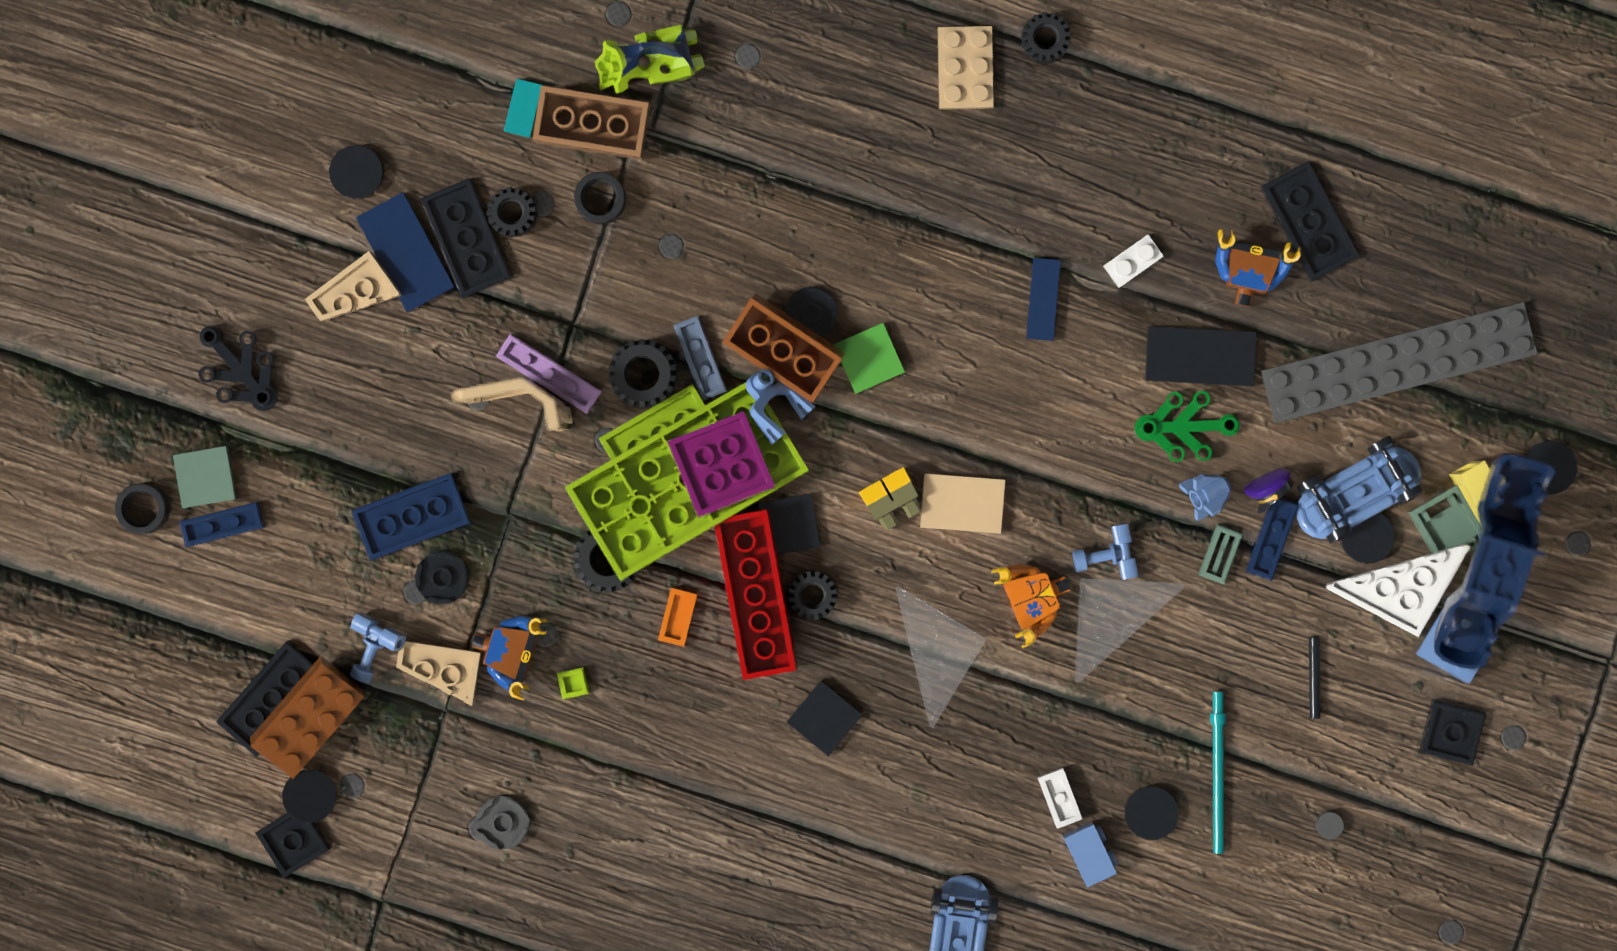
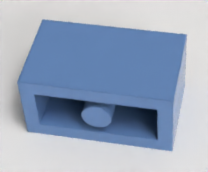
[1062,821,1118,888]

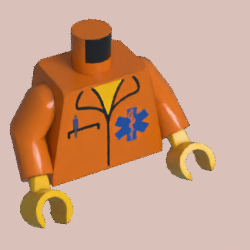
[992,564,1070,648]

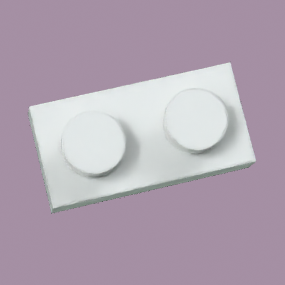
[1103,235,1163,288]
[1037,768,1082,829]

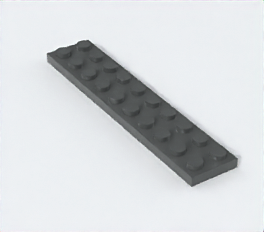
[1260,302,1538,423]

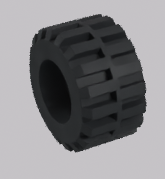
[608,339,678,408]
[573,530,640,593]

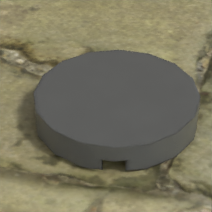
[476,795,530,850]

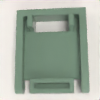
[1408,485,1481,554]

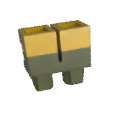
[859,467,921,530]

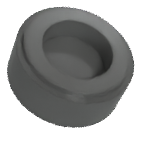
[1315,811,1344,839]

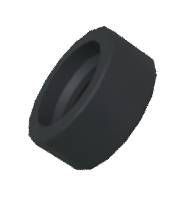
[574,172,626,224]
[115,483,170,534]

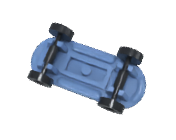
[1296,436,1425,544]
[929,875,999,951]

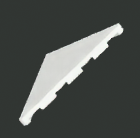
[1326,543,1470,637]

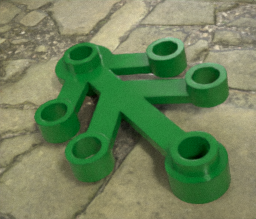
[1134,391,1240,462]

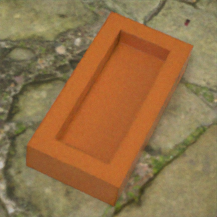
[658,587,698,647]

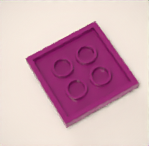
[668,411,775,518]

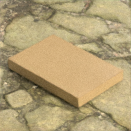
[920,474,1005,534]

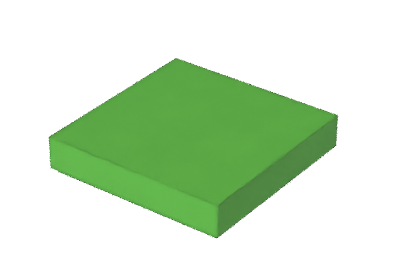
[834,323,905,394]

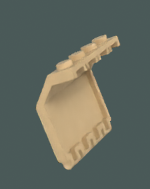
[452,378,573,431]

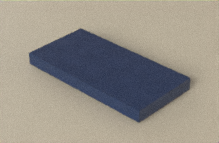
[355,192,455,313]
[351,472,472,561]

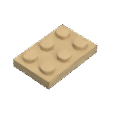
[938,26,993,110]

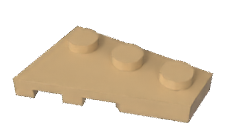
[305,251,402,322]
[396,641,482,706]

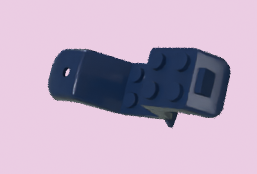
[1434,454,1555,669]

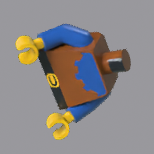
[1215,229,1301,307]
[472,616,548,700]

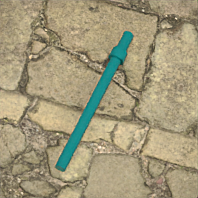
[1210,691,1226,854]

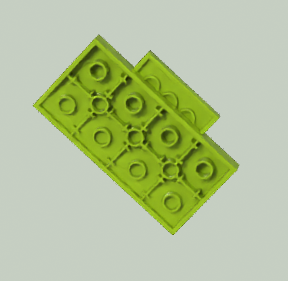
[565,382,809,581]

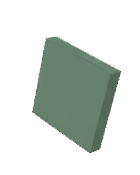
[173,446,237,508]

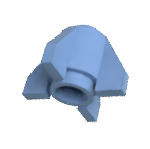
[1179,474,1231,521]

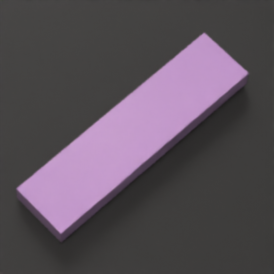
[496,334,602,414]

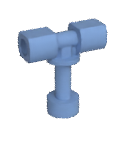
[1072,524,1139,580]
[350,613,406,683]

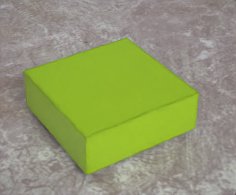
[557,667,589,699]

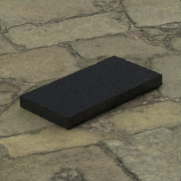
[1260,161,1359,282]
[420,178,512,299]
[1145,327,1257,387]
[216,640,314,757]

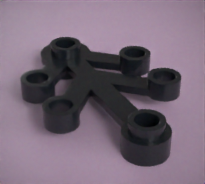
[198,326,277,411]

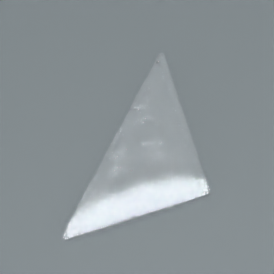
[1075,578,1185,682]
[895,585,986,728]

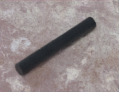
[1309,637,1321,719]

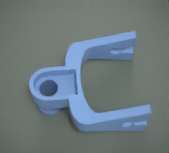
[746,369,815,445]

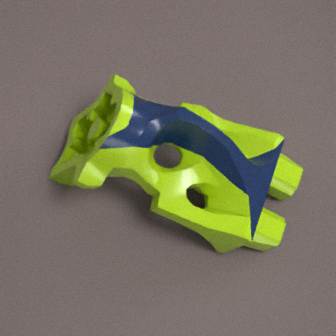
[594,24,705,94]

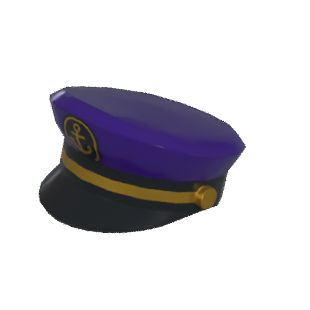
[1244,468,1294,513]

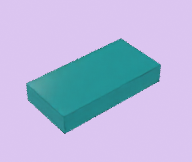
[504,79,543,139]

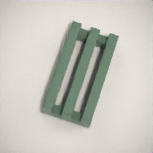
[1198,525,1243,585]

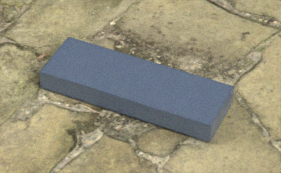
[673,316,727,401]

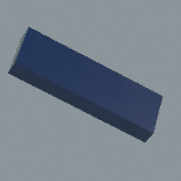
[1026,258,1060,341]
[1245,498,1299,581]
[179,502,266,548]

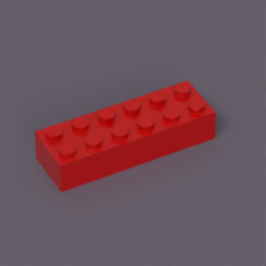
[715,509,798,680]

